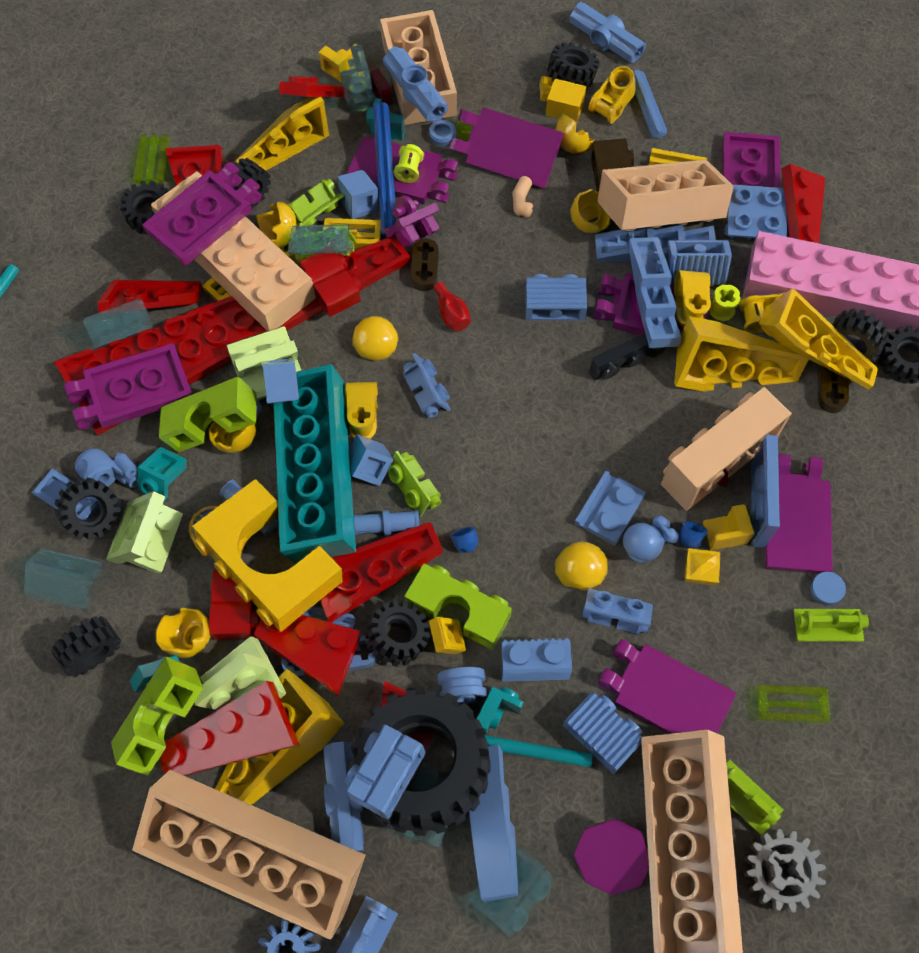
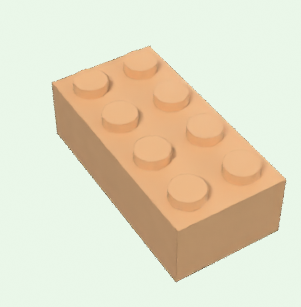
[380,10,457,125]
[598,160,734,231]
[661,387,792,512]

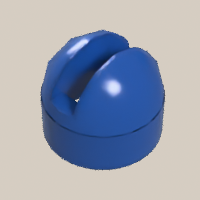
[679,521,707,549]
[450,526,478,553]

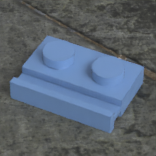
[575,471,646,546]

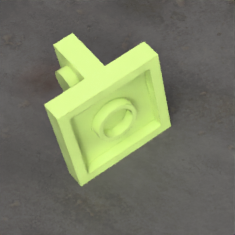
[227,326,301,401]
[106,491,183,573]
[194,636,287,711]

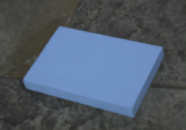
[751,435,780,548]

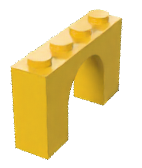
[192,479,342,632]

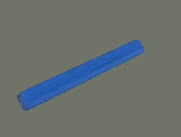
[373,102,397,238]

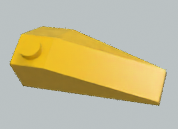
[233,96,329,170]
[759,288,878,390]
[674,316,809,391]
[215,669,345,805]

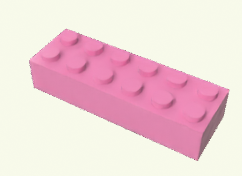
[742,231,919,332]

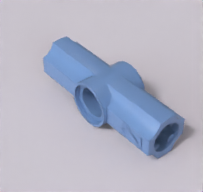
[569,2,646,63]
[383,46,448,123]
[323,741,364,852]

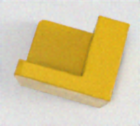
[319,44,362,82]
[546,79,586,124]
[703,504,754,551]

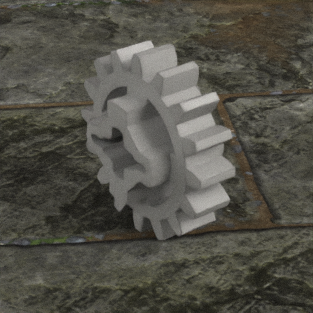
[744,829,826,913]

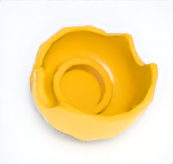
[555,114,595,154]
[570,189,612,234]
[260,202,297,247]
[352,316,398,361]
[209,421,256,453]
[555,541,608,591]
[156,607,211,659]

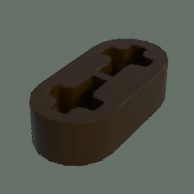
[411,238,439,291]
[817,365,849,413]

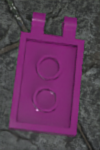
[449,107,564,188]
[722,131,781,188]
[347,136,458,205]
[142,162,262,266]
[593,273,711,335]
[64,343,192,430]
[765,454,833,574]
[597,639,737,734]

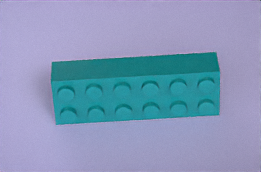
[274,364,356,564]

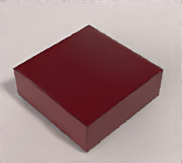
[369,68,392,105]

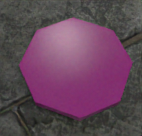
[574,818,649,895]

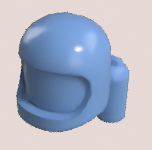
[75,448,138,488]
[623,515,680,563]

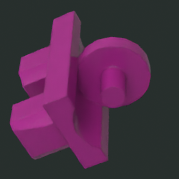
[384,195,440,248]

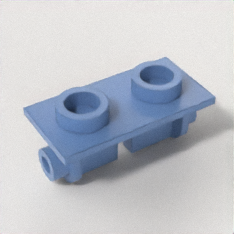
[403,353,451,418]
[582,588,653,635]
[337,896,398,953]

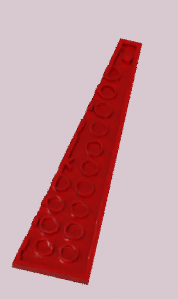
[54,236,410,435]

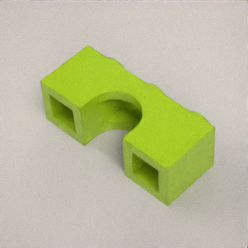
[159,377,257,452]
[404,563,512,651]
[111,656,203,776]

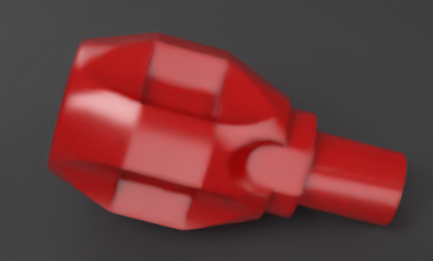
[433,282,471,332]

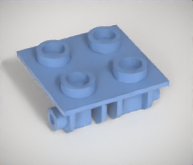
[724,184,787,240]

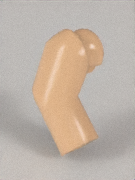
[512,176,533,218]

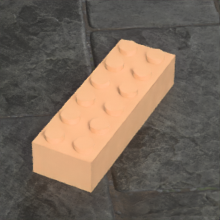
[151,171,316,332]
[641,730,743,953]
[132,770,366,940]

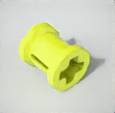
[393,144,424,183]
[709,285,741,321]

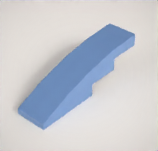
[595,225,716,262]
[629,237,681,348]
[469,744,519,902]

